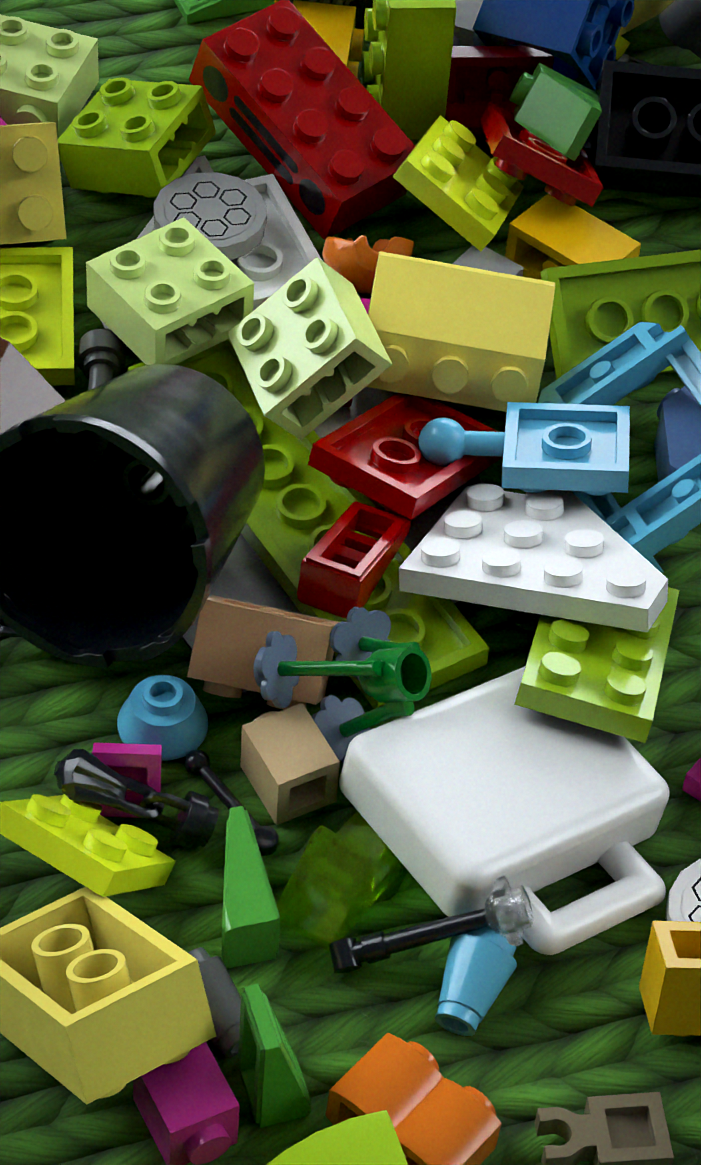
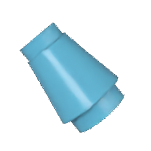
[435,926,517,1036]

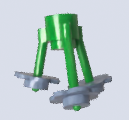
[254,607,432,763]

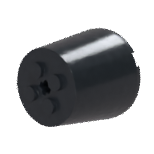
[0,364,265,668]

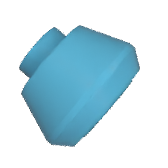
[117,675,208,761]

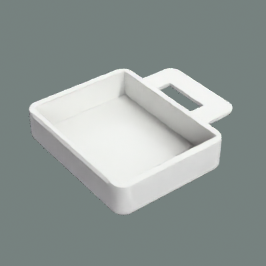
[339,666,670,955]

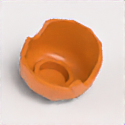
[322,235,415,294]

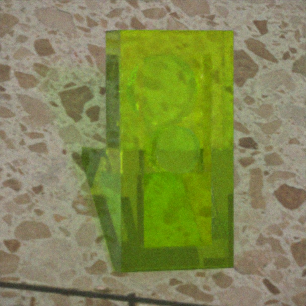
[276,811,405,952]

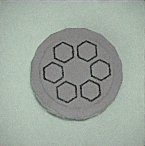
[153,172,267,260]

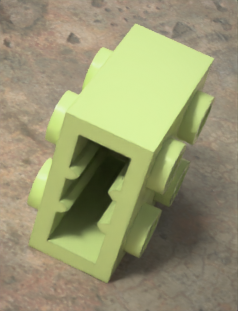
[0,14,99,139]
[86,217,254,365]
[227,257,393,440]

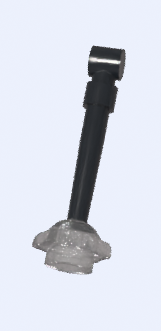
[328,876,534,973]

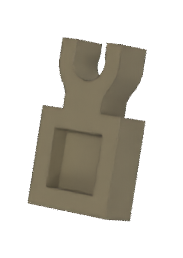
[534,1092,674,1165]

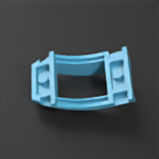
[538,322,701,573]

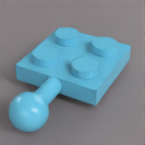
[418,402,630,495]

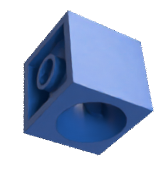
[473,0,634,91]

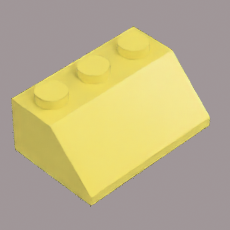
[366,251,555,412]

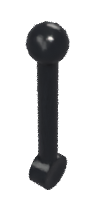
[184,750,278,856]

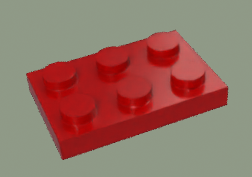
[480,101,603,207]
[308,393,503,520]

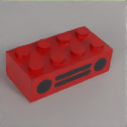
[189,0,415,241]

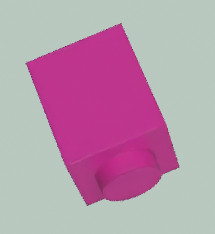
[133,1042,240,1165]

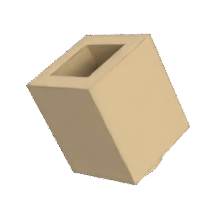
[240,703,340,825]

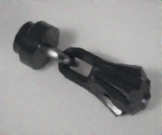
[54,749,219,848]

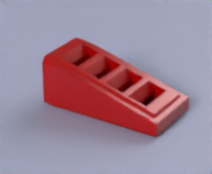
[297,501,411,619]

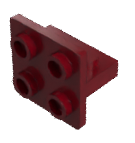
[445,46,554,140]

